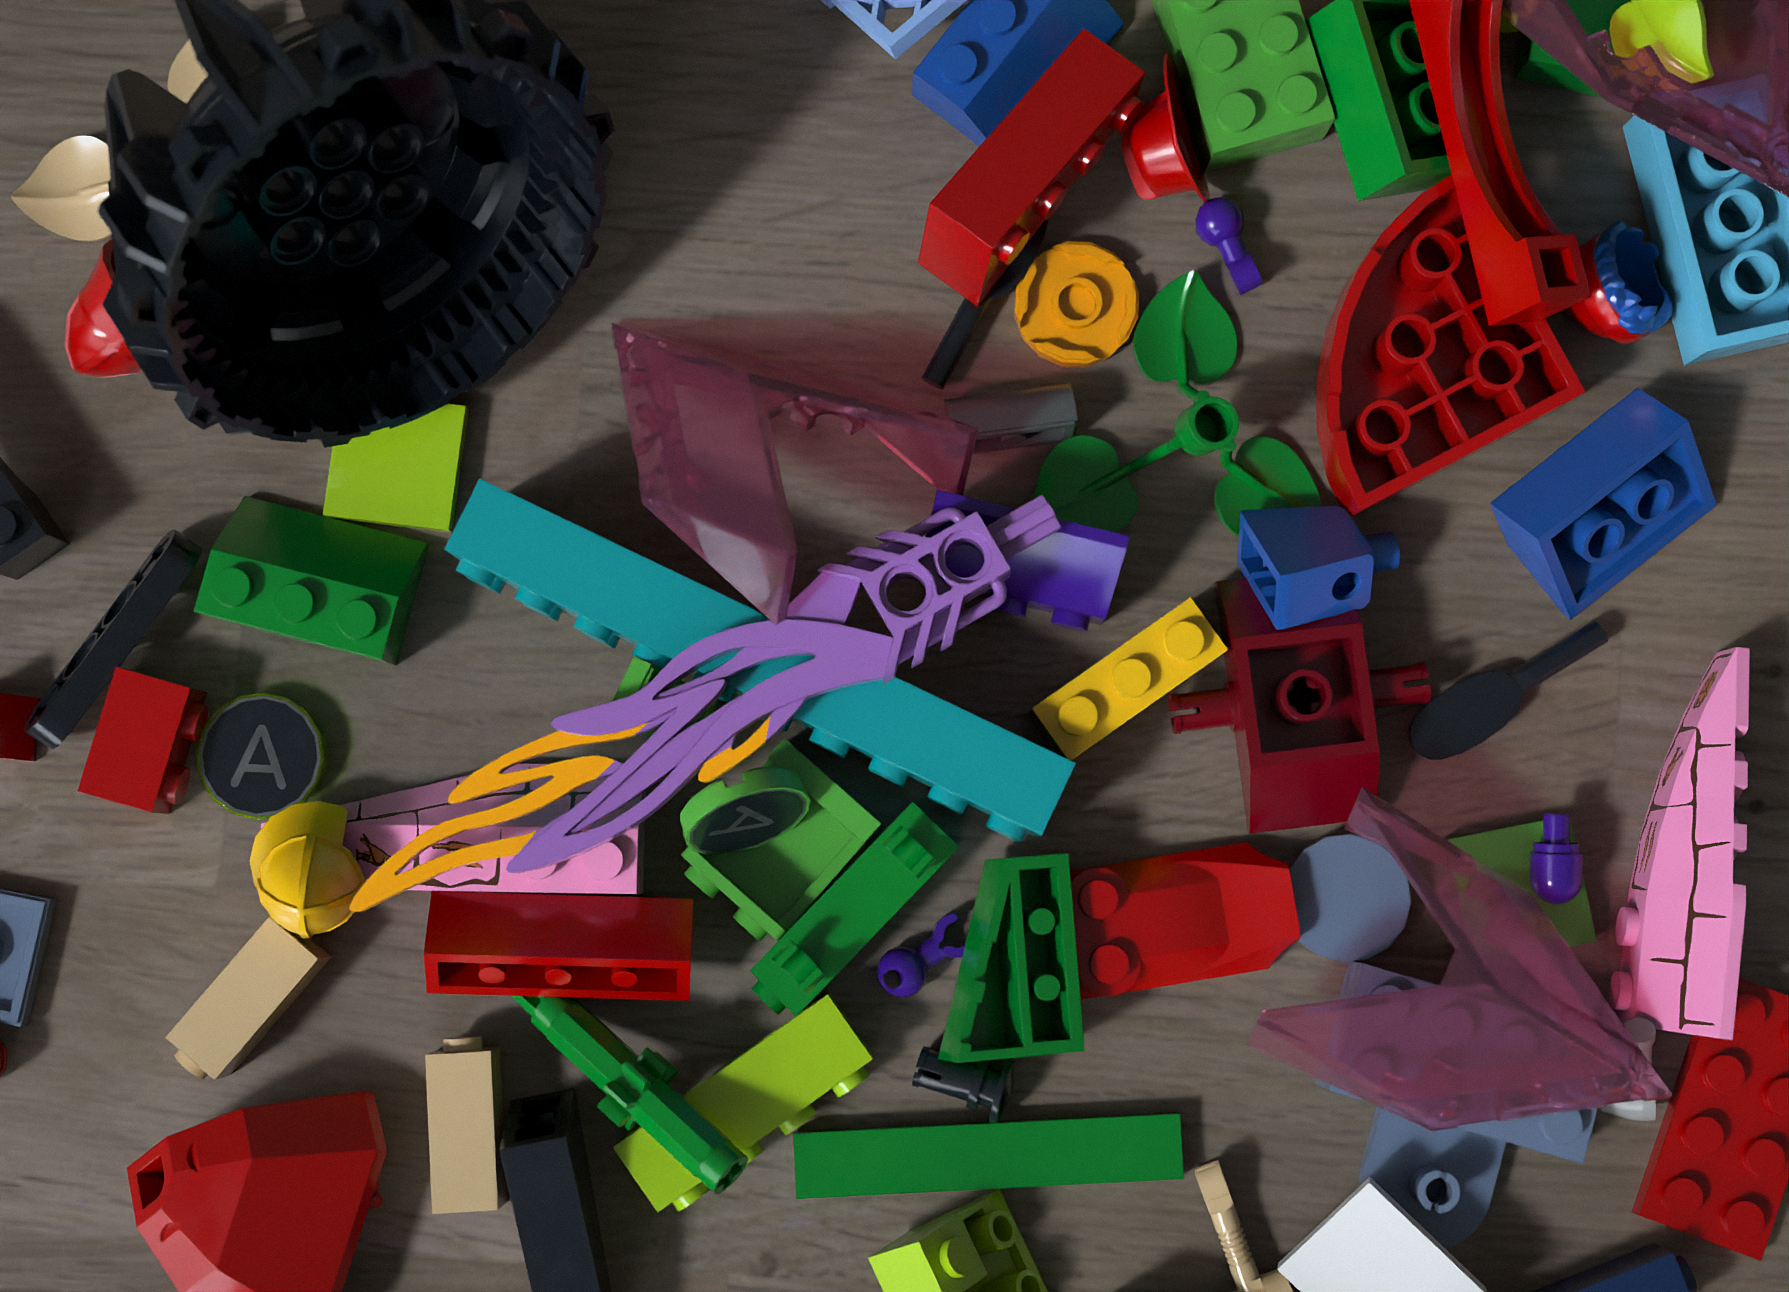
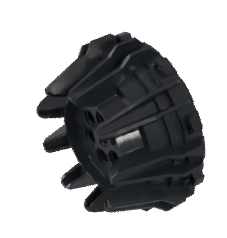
[98,0,615,448]

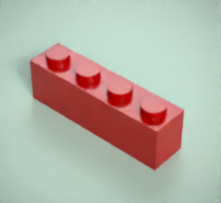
[423,891,693,1001]

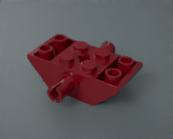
[1168,578,1431,834]

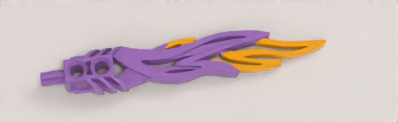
[349,494,1062,912]

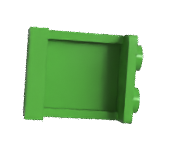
[681,738,881,942]

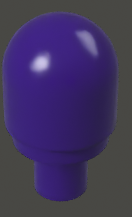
[1530,813,1583,904]

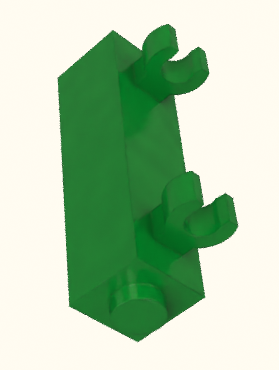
[750,802,959,1016]

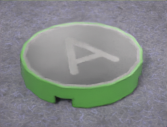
[680,767,810,856]

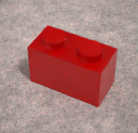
[77,667,209,814]

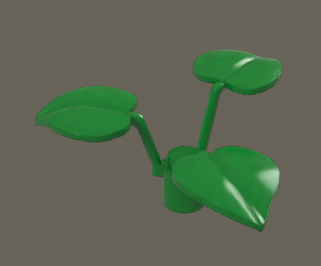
[1032,271,1323,537]

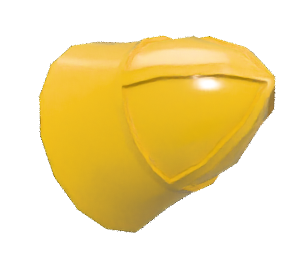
[249,801,366,938]

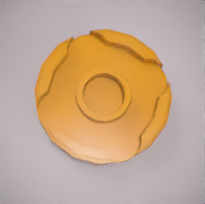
[1014,241,1139,368]

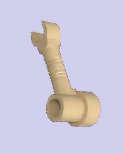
[1194,1160,1293,1292]

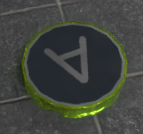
[196,692,329,820]

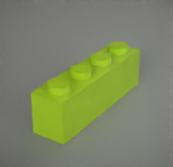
[613,992,873,1213]

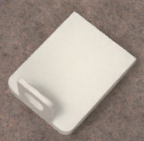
[1277,1177,1487,1292]

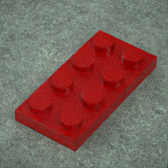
[1631,977,1789,1261]

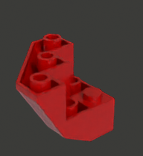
[127,1091,387,1292]

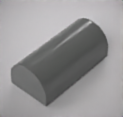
[944,383,1078,457]

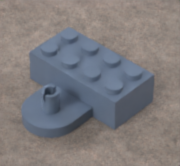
[1316,961,1617,1249]

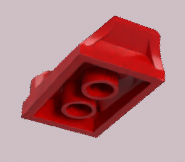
[1070,842,1300,1000]

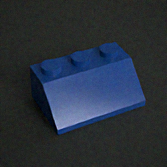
[912,0,1124,146]
[1490,387,1717,620]

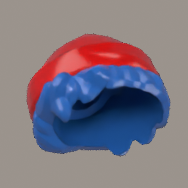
[1564,221,1673,344]

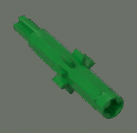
[510,996,748,1194]

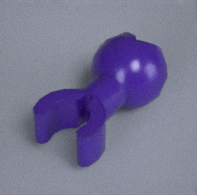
[1195,197,1263,295]
[877,913,966,997]

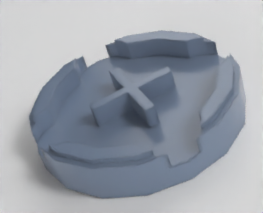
[1289,834,1411,962]

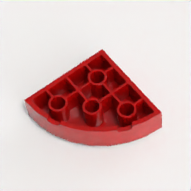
[1316,174,1586,518]

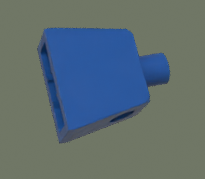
[1237,506,1400,630]

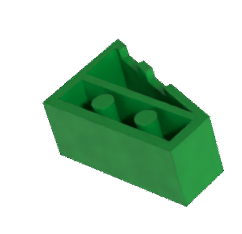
[938,853,1085,1063]

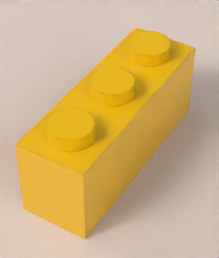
[1028,597,1228,761]

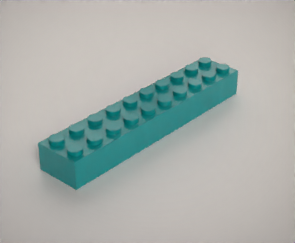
[444,478,1076,842]

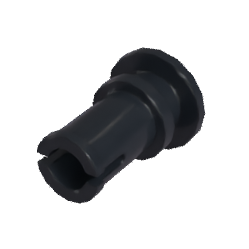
[912,1046,1014,1123]

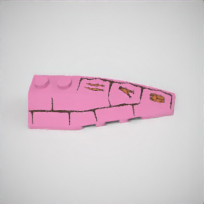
[1609,647,1750,1040]
[261,764,646,894]

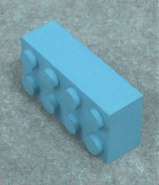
[1623,77,1789,366]

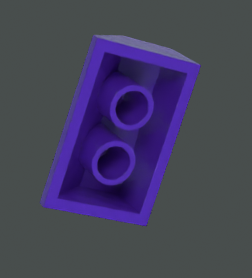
[926,490,1130,632]

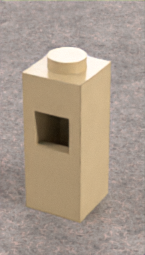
[165,916,332,1080]
[425,1036,507,1214]

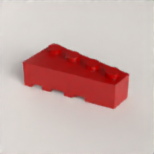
[918,28,1145,307]

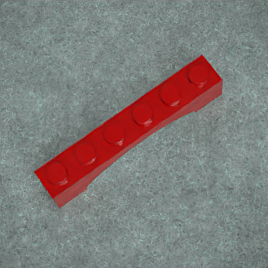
[1409,0,1591,326]

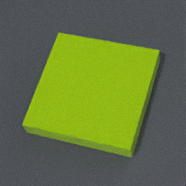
[323,404,469,533]

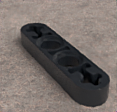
[23,530,202,749]

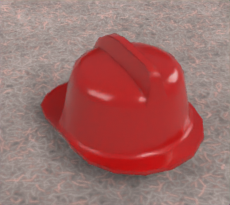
[1121,52,1210,203]

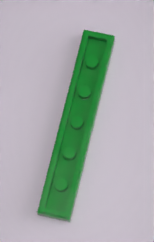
[793,1112,1184,1199]

